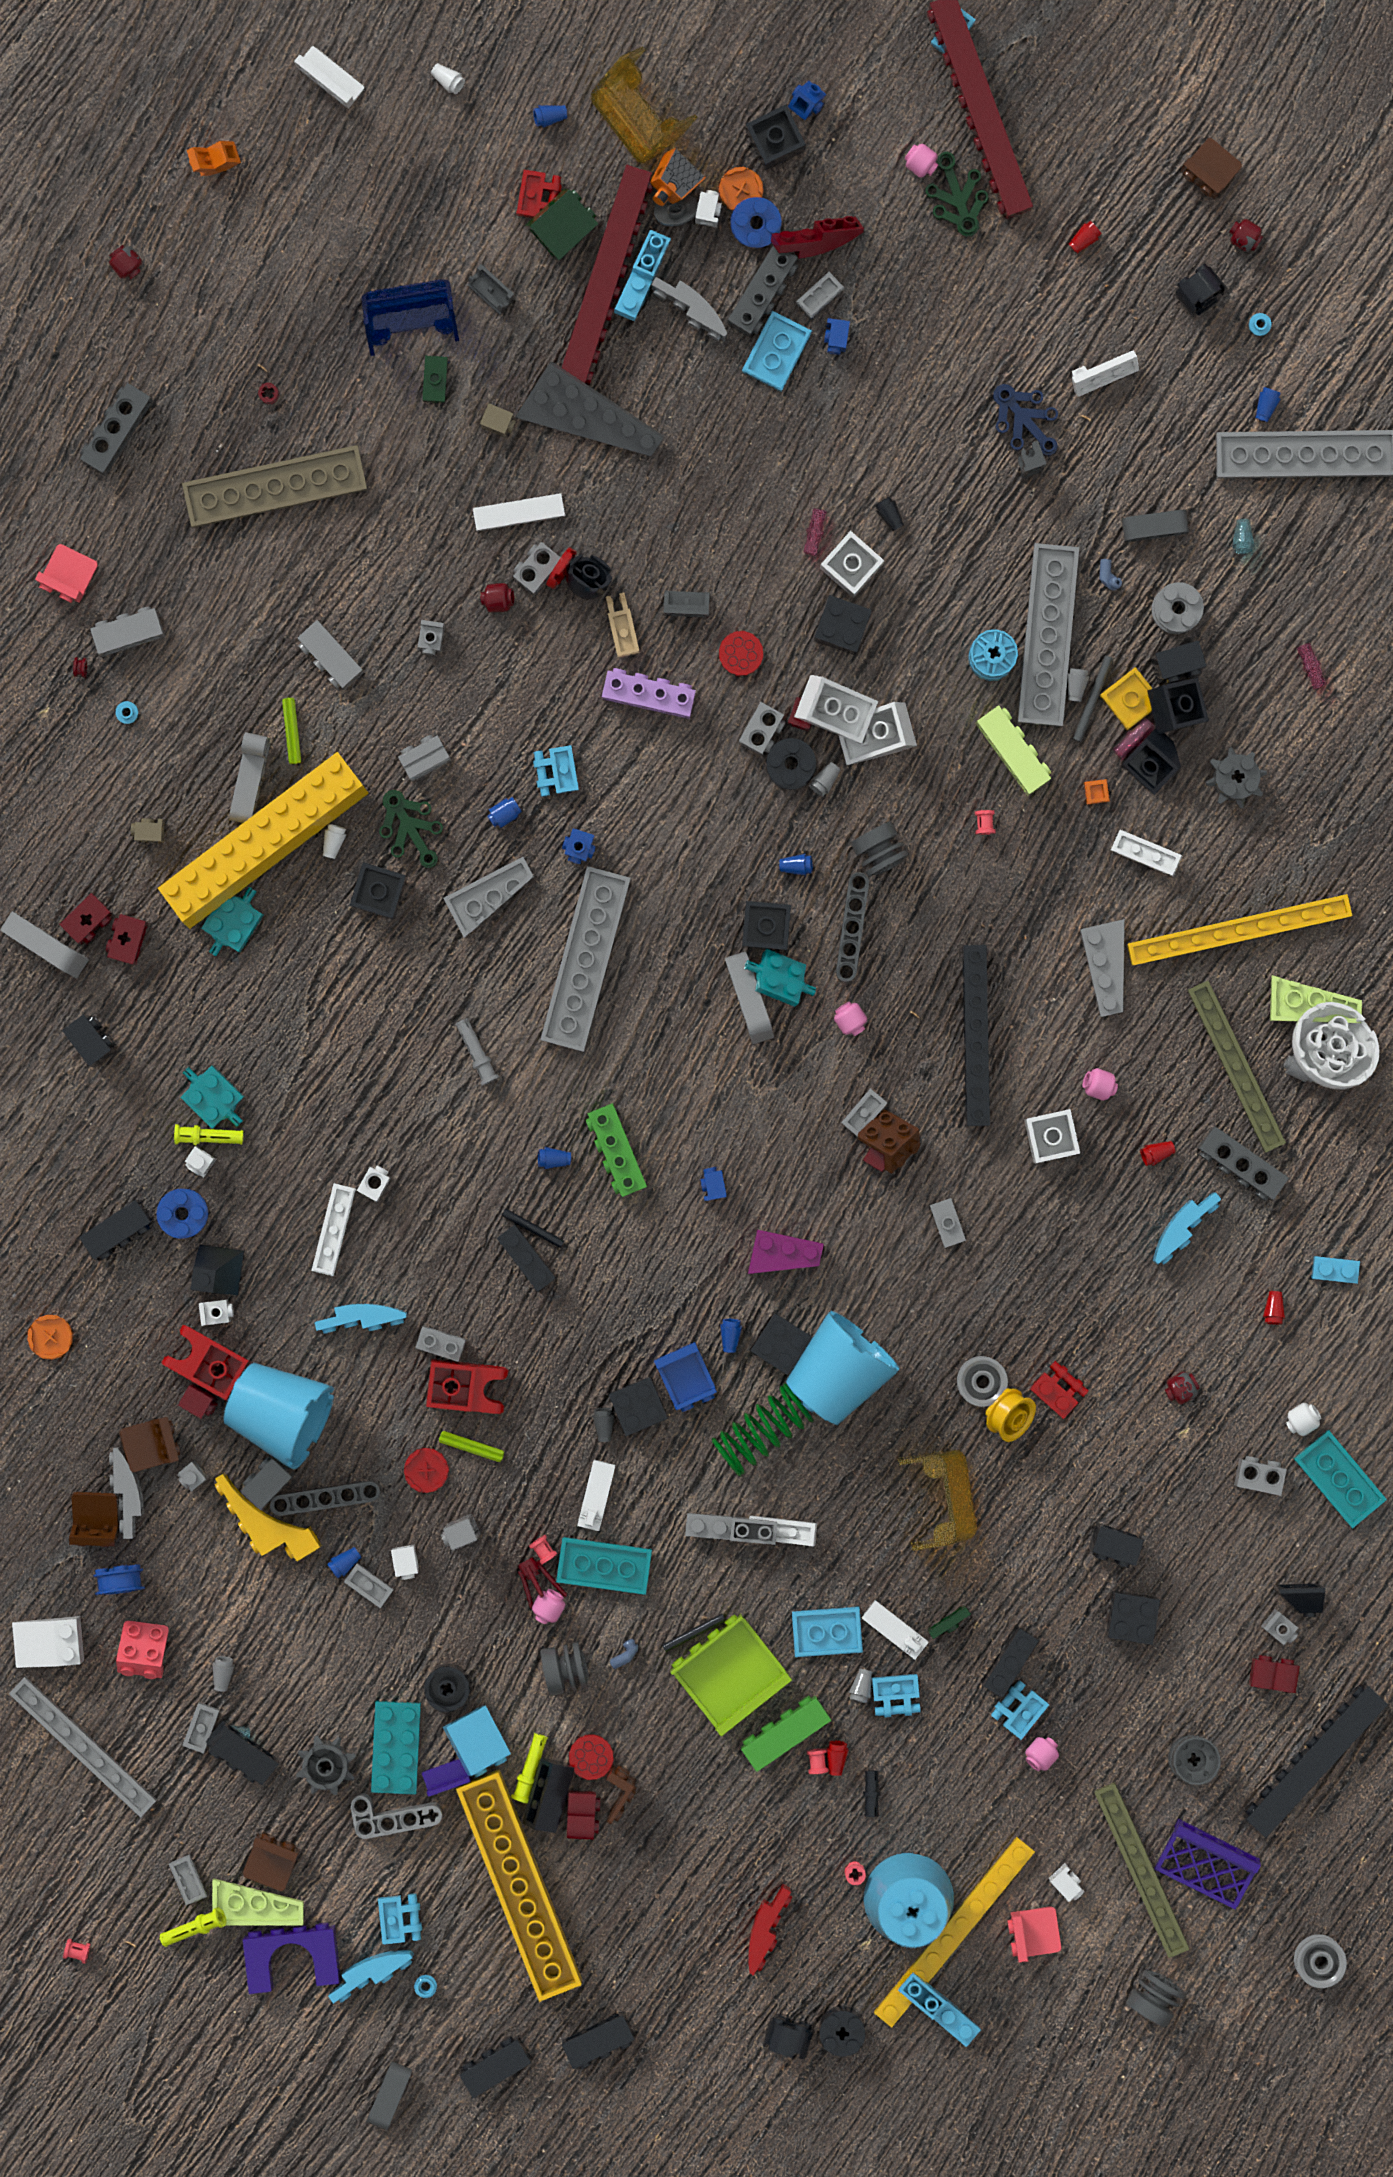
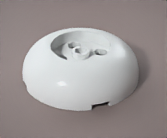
[1292,1002,1379,1090]

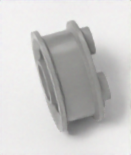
[1152,582,1204,634]
[957,1356,1008,1407]
[1294,1934,1347,1988]

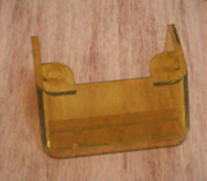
[591,46,698,163]
[897,1449,977,1551]

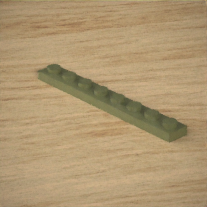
[1187,980,1286,1153]
[1094,1782,1190,1958]

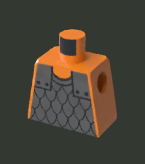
[651,148,705,206]

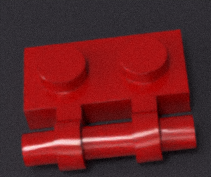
[516,170,562,218]
[1029,1361,1089,1419]

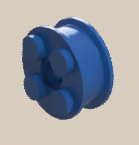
[730,197,781,248]
[157,1189,208,1239]
[93,1564,145,1595]

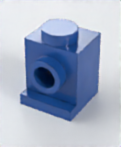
[824,318,850,355]
[700,1167,727,1201]

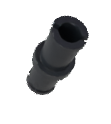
[863,1770,881,1817]

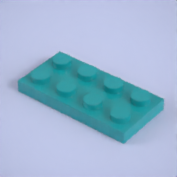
[1293,1430,1387,1529]
[556,1537,652,1595]
[371,1701,421,1795]

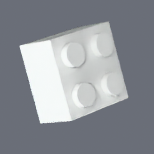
[820,531,884,598]
[1024,1109,1080,1163]

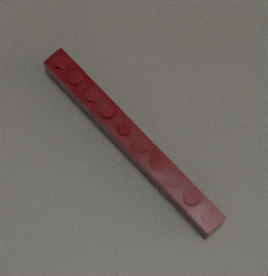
[926,0,1033,220]
[562,164,653,385]

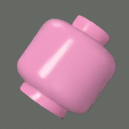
[904,144,938,178]
[834,1001,867,1036]
[1082,1068,1118,1101]
[532,1589,565,1624]
[1025,1737,1059,1771]

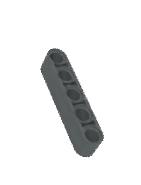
[836,872,869,983]
[270,1480,382,1516]

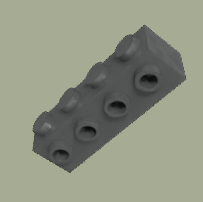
[728,245,798,338]

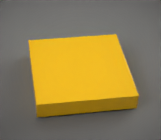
[1099,667,1152,730]

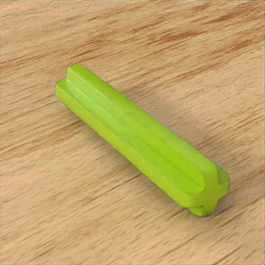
[282,698,301,764]
[439,1431,504,1462]

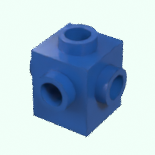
[788,81,826,120]
[562,828,596,865]

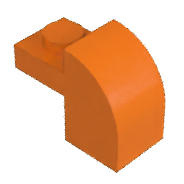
[187,141,241,176]

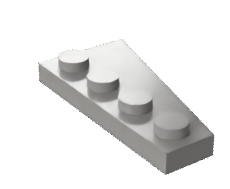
[443,857,534,938]
[1080,919,1124,1017]

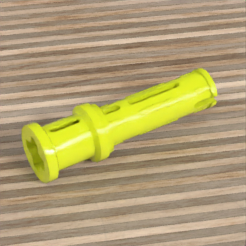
[174,1124,244,1145]
[511,1733,548,1804]
[160,1907,226,1947]

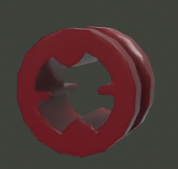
[258,383,279,404]
[73,657,88,678]

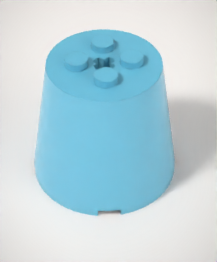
[786,1311,899,1425]
[224,1363,334,1469]
[864,1853,954,1947]

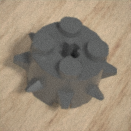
[1206,747,1267,809]
[296,1735,356,1796]

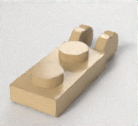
[606,593,640,658]

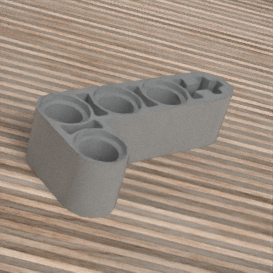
[229,732,270,823]
[0,911,89,978]
[724,951,774,1045]
[351,1793,443,1839]

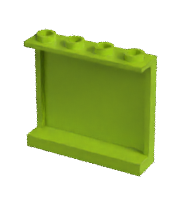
[670,1614,792,1736]

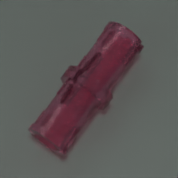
[803,508,827,556]
[1296,643,1327,690]
[1113,718,1155,759]

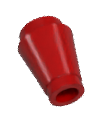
[1068,221,1102,254]
[1140,1141,1176,1166]
[1263,1291,1285,1325]
[826,1740,849,1776]

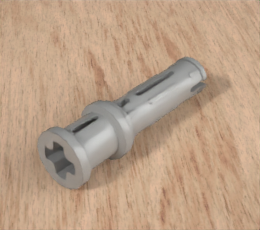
[455,1018,500,1086]

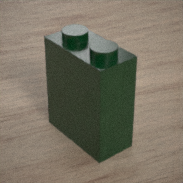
[525,189,598,260]

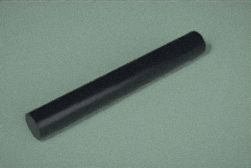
[501,1208,565,1248]
[662,1613,726,1652]

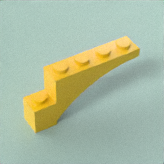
[214,1473,322,1561]

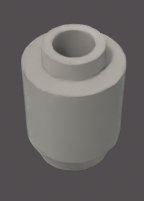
[1283,1054,1312,1082]

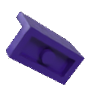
[422,1759,472,1797]

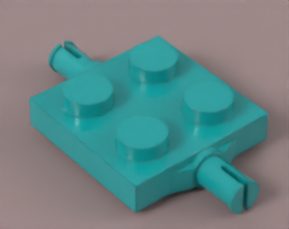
[201,887,264,957]
[744,949,816,1007]
[180,1065,245,1129]

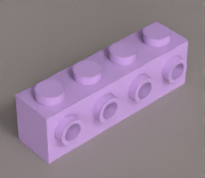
[602,668,696,719]

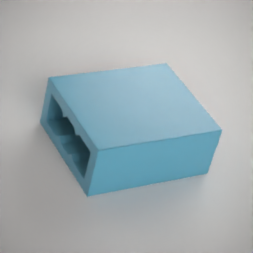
[443,1705,511,1777]

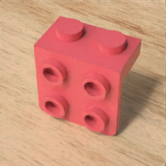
[35,544,98,603]
[116,1621,169,1679]
[1007,1906,1061,1962]

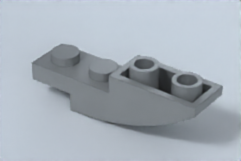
[651,277,727,341]
[109,1447,144,1539]
[685,1513,777,1545]

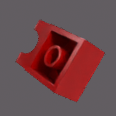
[161,1325,252,1401]
[426,1359,509,1414]

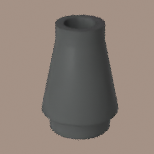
[592,1407,615,1442]

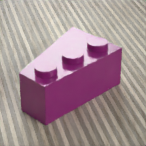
[748,1229,824,1274]

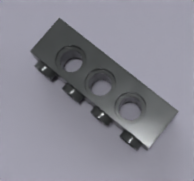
[80,383,153,477]
[1197,1126,1289,1201]

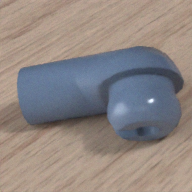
[1099,559,1122,590]
[610,1639,638,1669]

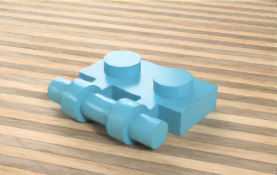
[533,745,579,797]
[872,1674,920,1718]
[991,1680,1049,1740]
[378,1894,423,1944]

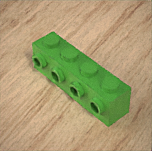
[586,1103,647,1197]
[741,1695,831,1772]

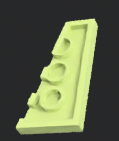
[1270,975,1362,1023]
[212,1878,304,1925]

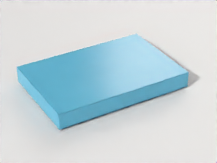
[742,311,812,392]
[792,1606,863,1657]

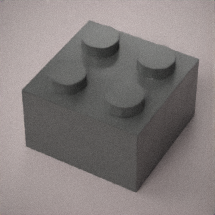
[241,1456,296,1510]

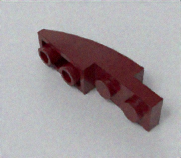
[771,216,864,259]

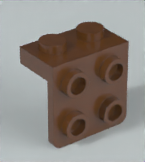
[1180,138,1242,200]
[858,1110,920,1174]
[119,1417,180,1472]
[69,1492,119,1547]
[607,1765,637,1825]
[243,1833,300,1891]

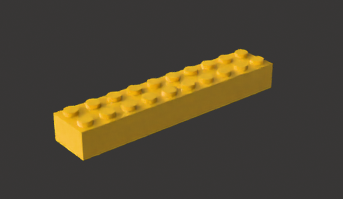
[158,752,369,929]
[456,1769,582,2002]

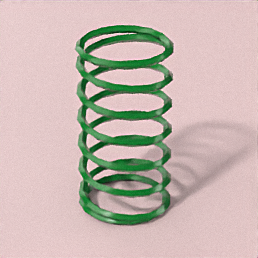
[712,1383,814,1477]

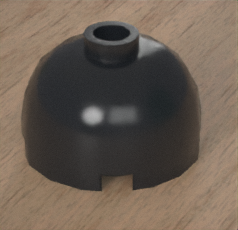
[566,554,612,600]

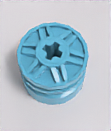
[968,629,1018,681]

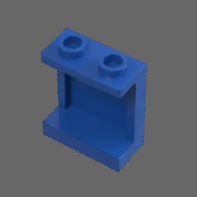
[654,1342,717,1412]

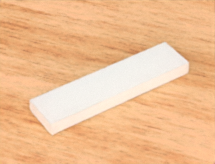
[473,493,565,531]
[311,1183,356,1276]

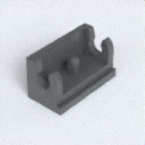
[467,264,515,315]
[1018,441,1046,479]
[664,590,710,618]

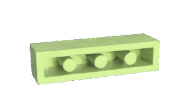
[975,705,1051,796]

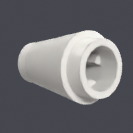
[431,63,465,94]
[323,824,346,859]

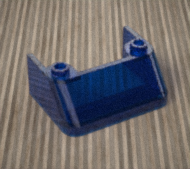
[362,279,460,356]

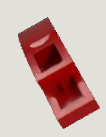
[748,1884,793,1976]

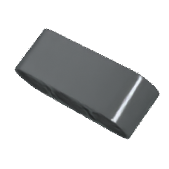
[1122,510,1189,542]
[366,2061,412,2131]

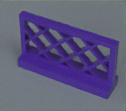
[1154,1818,1261,1910]

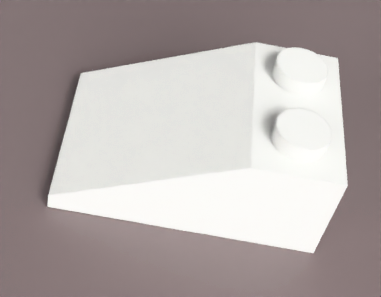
[794,675,878,743]
[839,702,917,765]
[12,1616,84,1668]

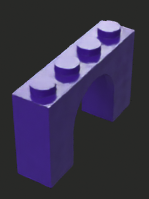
[243,1923,341,1994]

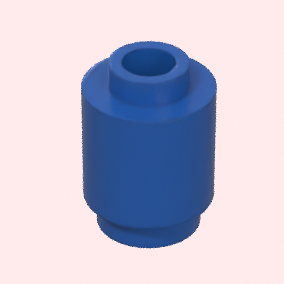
[488,797,522,828]

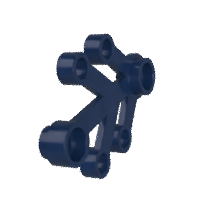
[993,384,1058,457]

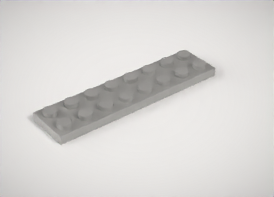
[1216,430,1393,479]
[1017,543,1079,727]
[540,866,631,1052]

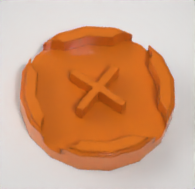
[719,167,763,211]
[27,1314,73,1360]

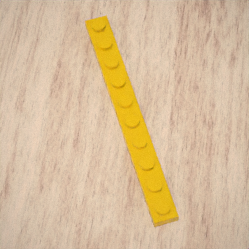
[1127,894,1352,966]
[874,1836,1035,2028]

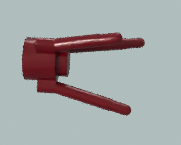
[517,1557,567,1609]

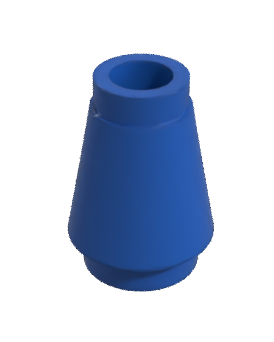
[533,105,567,128]
[1255,387,1281,422]
[779,853,813,876]
[538,1147,571,1169]
[720,1318,743,1353]
[327,1547,362,1579]

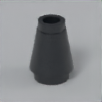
[875,496,904,531]

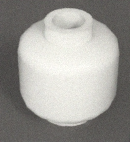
[1286,1403,1322,1436]

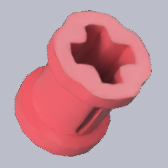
[975,810,996,835]
[529,1535,557,1565]
[806,1748,829,1774]
[845,1861,866,1885]
[63,1938,91,1964]

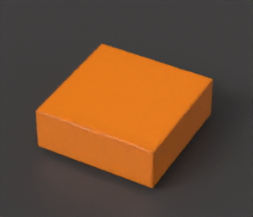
[1084,779,1110,805]

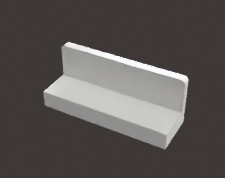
[294,46,364,109]

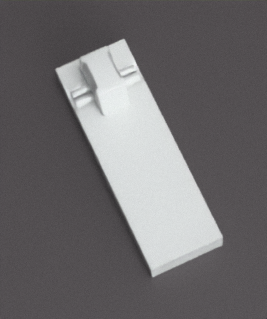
[1072,350,1139,397]
[1111,830,1183,877]
[577,1460,615,1531]
[749,1515,817,1546]
[861,1600,929,1660]

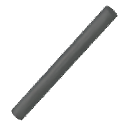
[1073,655,1113,742]

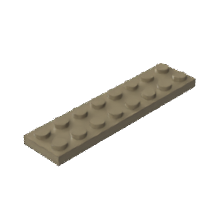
[182,445,368,528]

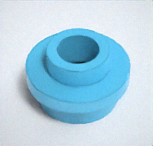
[1249,313,1272,336]
[116,701,138,724]
[414,1975,437,1998]

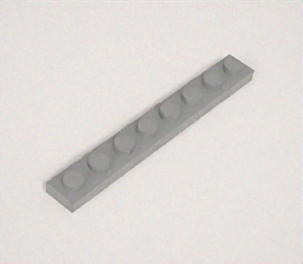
[9,1676,157,1818]

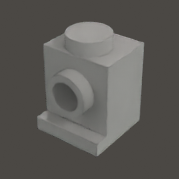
[418,620,445,655]
[177,1460,209,1492]
[1261,1609,1298,1645]

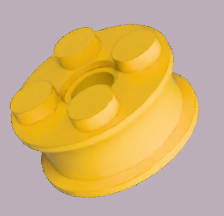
[986,1388,1036,1442]

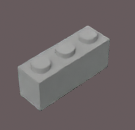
[90,606,166,657]
[297,620,364,690]
[441,1513,481,1550]

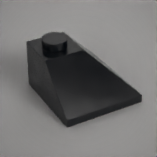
[1122,728,1181,795]
[190,1245,244,1295]
[1273,1583,1325,1617]

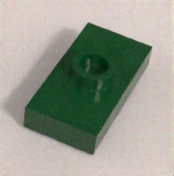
[422,356,448,403]
[928,1605,971,1639]

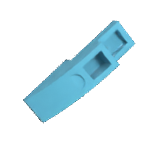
[614,230,671,322]
[1153,1192,1221,1265]
[314,1304,408,1334]
[328,1950,414,2003]
[898,1972,981,2047]

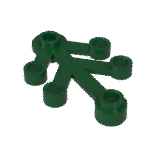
[925,152,989,237]
[379,790,443,868]

